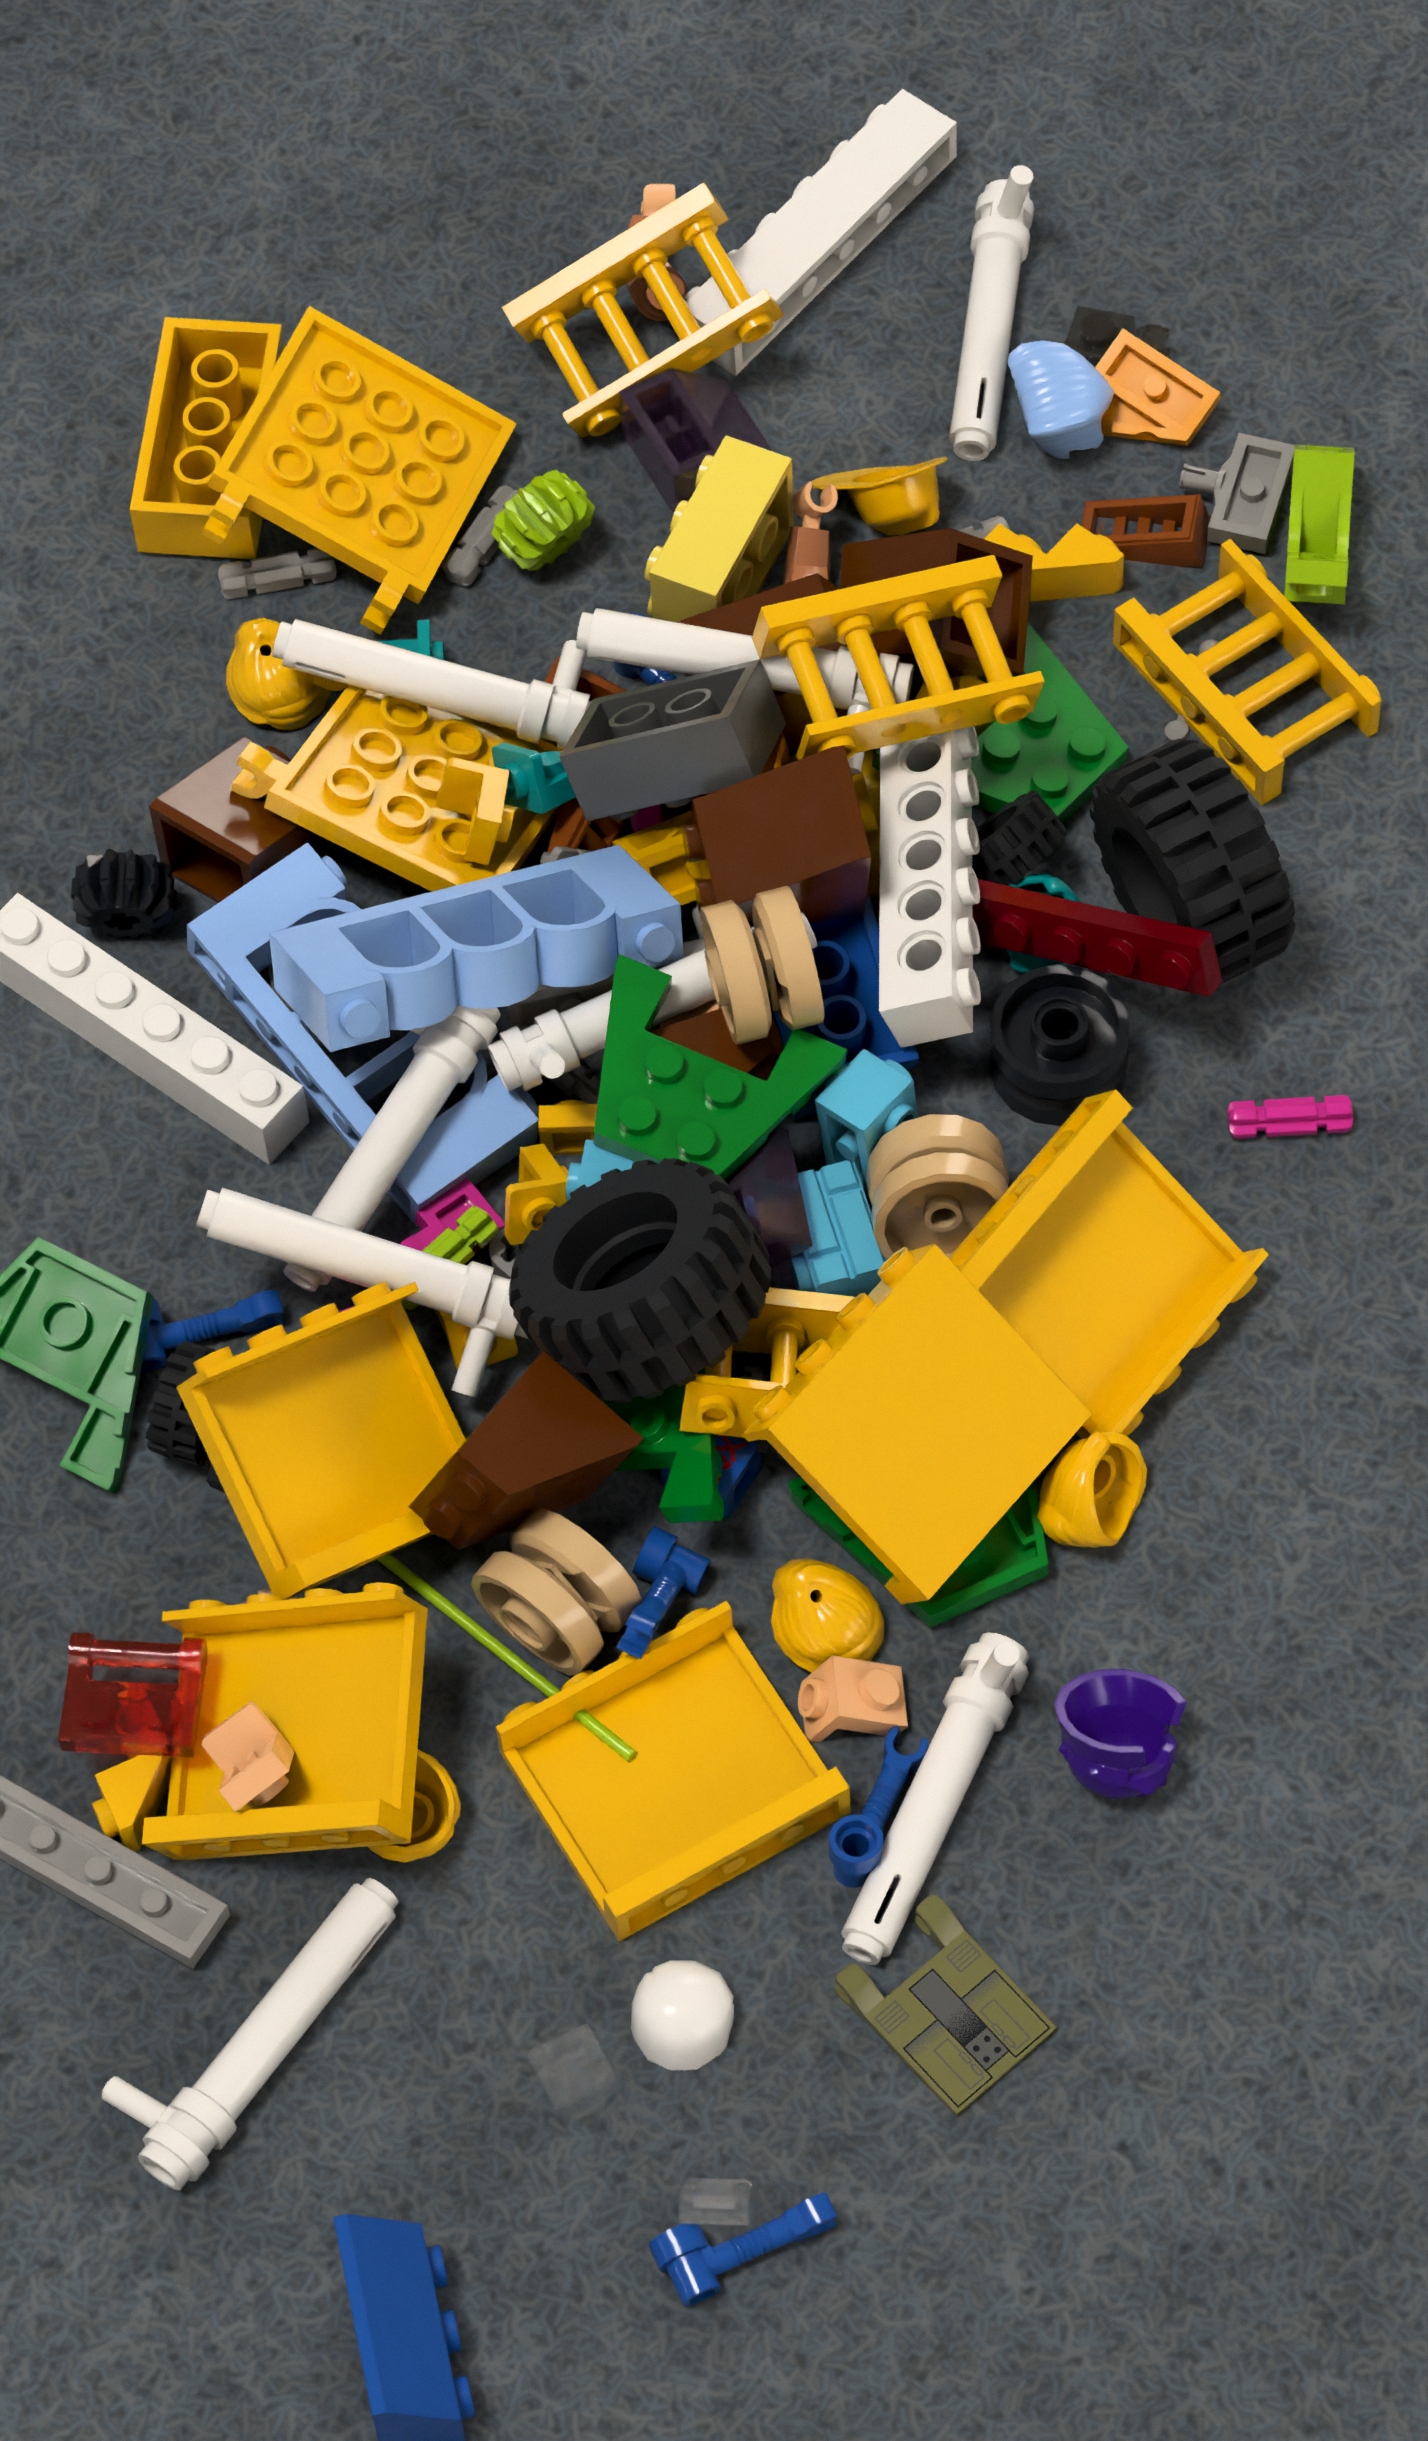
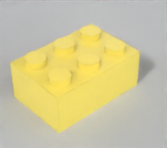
[645,435,795,622]

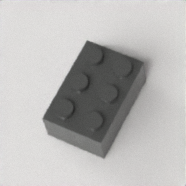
[559,659,786,821]

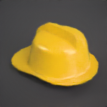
[812,457,948,535]

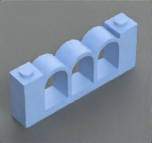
[187,842,539,1226]
[269,845,684,1052]

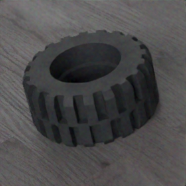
[1089,739,1296,985]
[509,1158,771,1404]

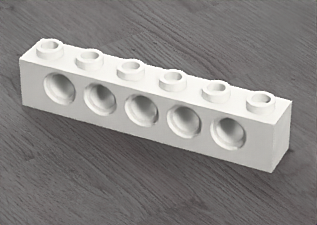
[879,726,981,1048]

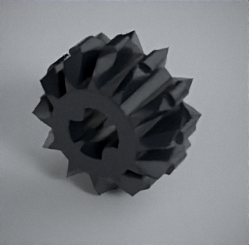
[71,849,177,940]

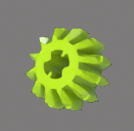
[491,470,595,571]

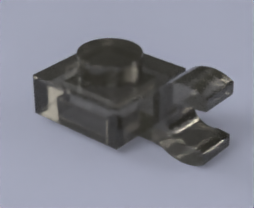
[1065,306,1170,367]

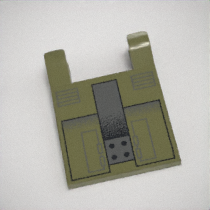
[834,1895,1057,2117]

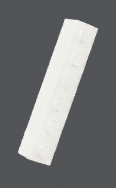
[684,89,957,376]
[0,893,310,1165]

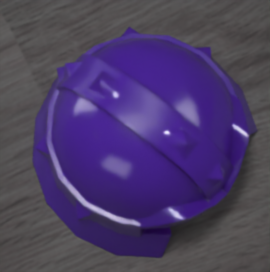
[1054,1669,1187,1799]

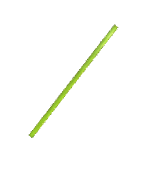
[377,1554,637,1762]

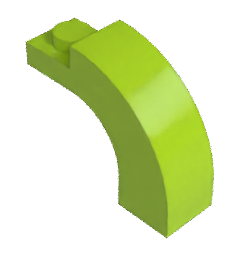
[1284,444,1355,604]

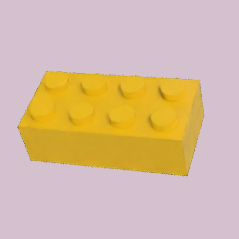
[129,317,285,559]

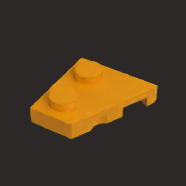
[1095,329,1222,446]

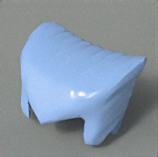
[1007,340,1114,459]

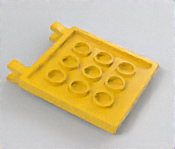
[200,306,517,635]
[231,675,562,892]

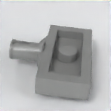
[1179,433,1294,554]

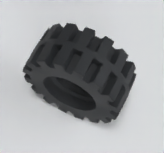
[972,790,1067,886]
[146,1341,217,1466]

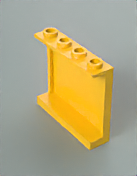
[949,1090,1269,1439]
[742,1244,1093,1604]
[176,1281,466,1600]
[142,1583,428,1860]
[496,1600,851,1942]

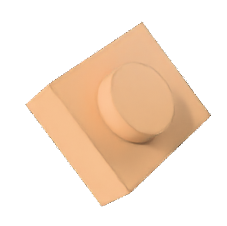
[798,1655,908,1742]
[202,1702,294,1812]

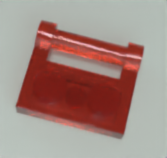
[58,1632,208,1758]

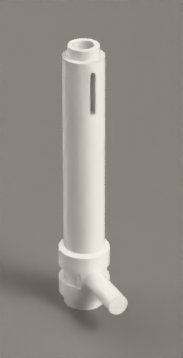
[949,165,1034,461]
[576,608,914,774]
[272,619,591,751]
[487,912,818,1092]
[283,1005,501,1292]
[196,1188,529,1398]
[841,1632,1029,1965]
[102,1878,398,2190]

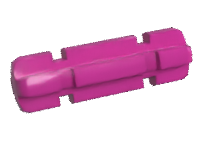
[1227,1095,1353,1139]

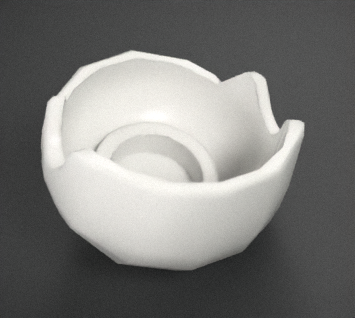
[631,1960,734,2070]

